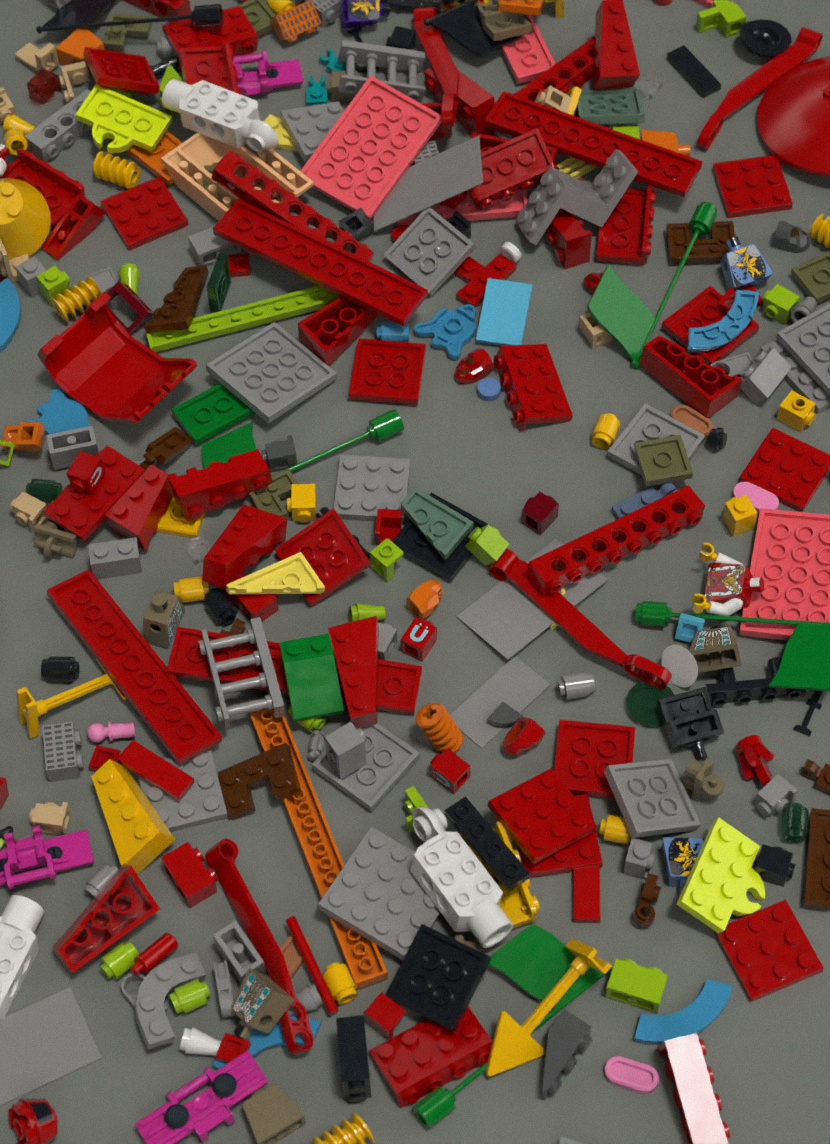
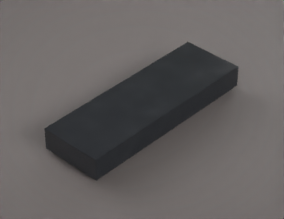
[667,45,721,98]

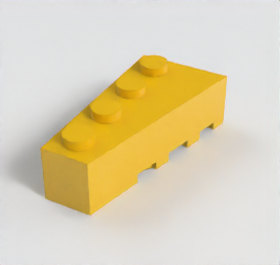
[91,759,176,874]

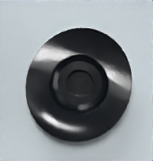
[739,20,792,56]

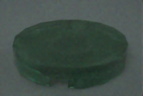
[626,681,674,728]

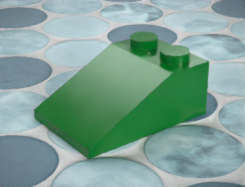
[279,633,344,722]

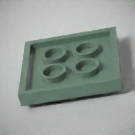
[577,88,645,126]

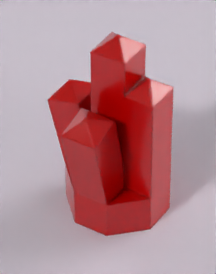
[735,734,775,786]

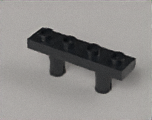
[706,657,806,706]
[444,796,530,893]

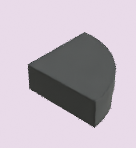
[487,702,523,727]

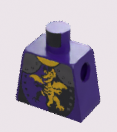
[342,0,390,28]

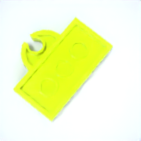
[75,84,172,153]
[676,817,765,933]

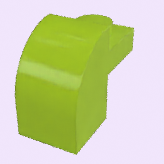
[696,0,746,38]

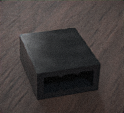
[336,1015,372,1103]

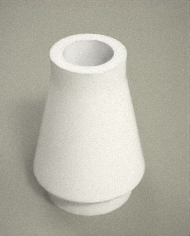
[179,1027,221,1056]

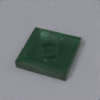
[207,252,232,313]

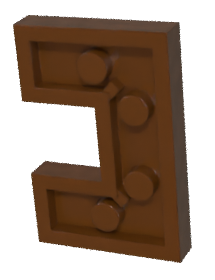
[666,221,735,264]
[218,743,301,820]

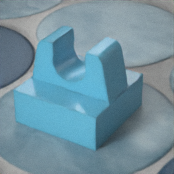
[675,613,705,643]

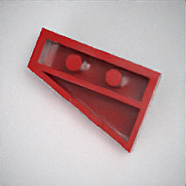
[545,208,592,269]
[104,464,173,552]

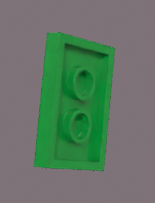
[171,383,256,445]

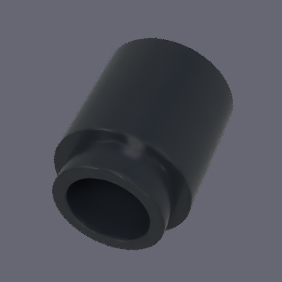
[204,588,238,624]
[41,656,80,681]

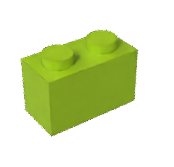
[605,958,668,1014]

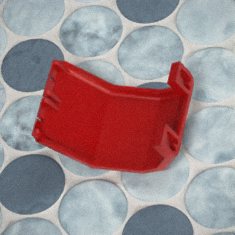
[37,291,197,423]

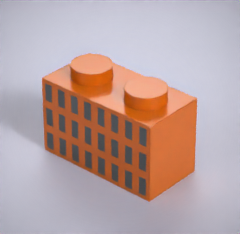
[270,0,322,43]

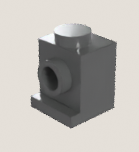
[261,435,297,473]

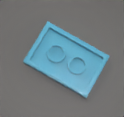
[476,278,533,346]

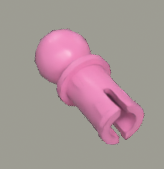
[87,721,136,743]

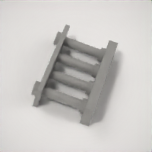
[338,40,426,103]
[198,617,285,730]

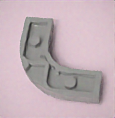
[135,952,206,1049]

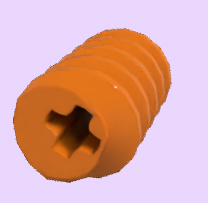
[415,703,464,752]

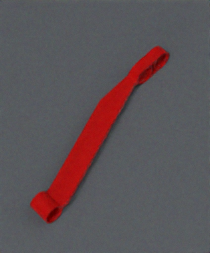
[414,7,459,127]
[697,27,823,150]
[489,549,672,689]
[205,838,314,1055]

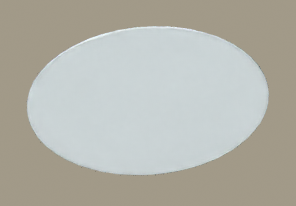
[661,645,698,687]

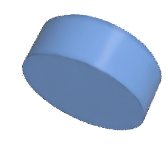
[478,378,501,401]

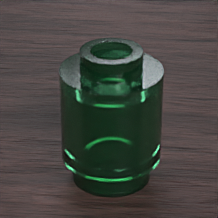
[26,479,62,504]
[781,803,808,844]

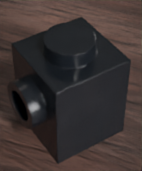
[386,26,416,50]
[755,844,796,887]

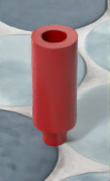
[130,933,178,976]

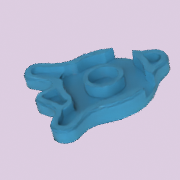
[414,304,476,360]
[27,388,91,435]

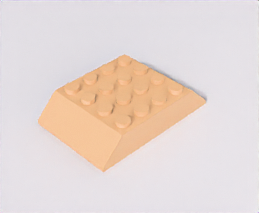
[161,133,314,221]

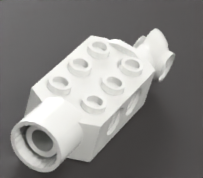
[162,79,279,152]
[410,807,513,948]
[0,895,45,1020]

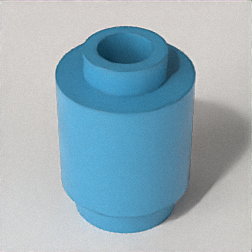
[377,321,409,342]

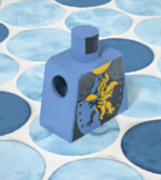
[721,236,773,290]
[661,837,705,894]

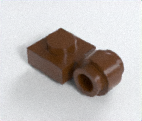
[633,873,661,928]

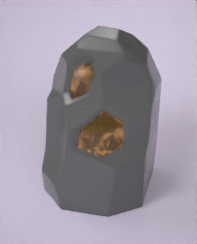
[773,221,811,253]

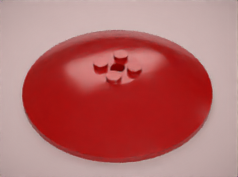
[757,56,830,177]

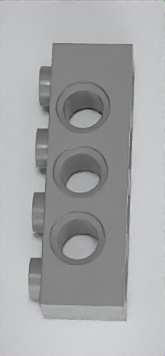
[24,89,92,162]

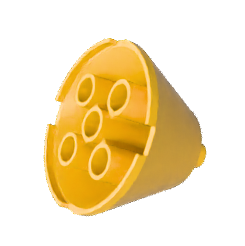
[0,178,51,263]

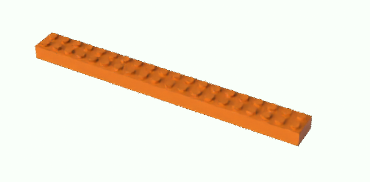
[248,708,388,990]

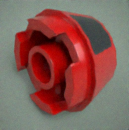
[8,1099,58,1144]

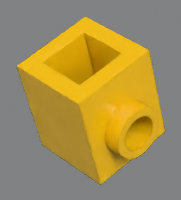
[777,390,816,432]
[287,484,317,522]
[722,495,758,537]

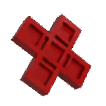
[454,253,517,308]

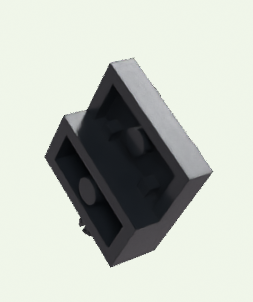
[657,687,724,761]

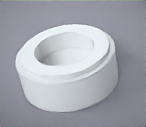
[499,242,522,263]

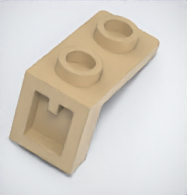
[15,42,59,76]
[59,61,90,104]
[0,239,29,283]

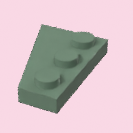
[401,487,474,560]

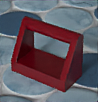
[107,281,154,335]

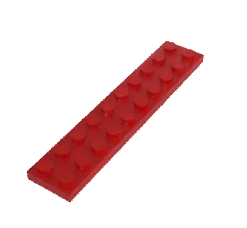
[485,91,702,198]
[213,199,428,327]
[47,569,222,764]
[167,626,423,715]

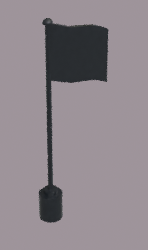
[36,0,224,34]
[423,0,522,57]

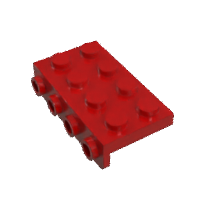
[163,6,258,70]
[179,42,241,95]
[468,128,557,208]
[0,148,86,230]
[596,185,656,264]
[493,344,573,431]
[44,445,145,542]
[369,1006,493,1107]

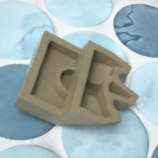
[477,0,532,41]

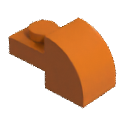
[2,422,45,453]

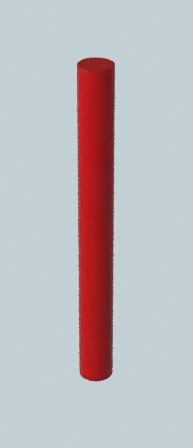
[286,916,339,1015]

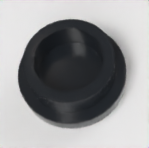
[708,427,727,451]

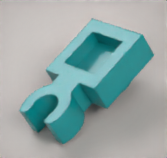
[319,49,356,75]
[306,75,328,107]

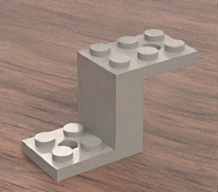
[515,149,638,245]

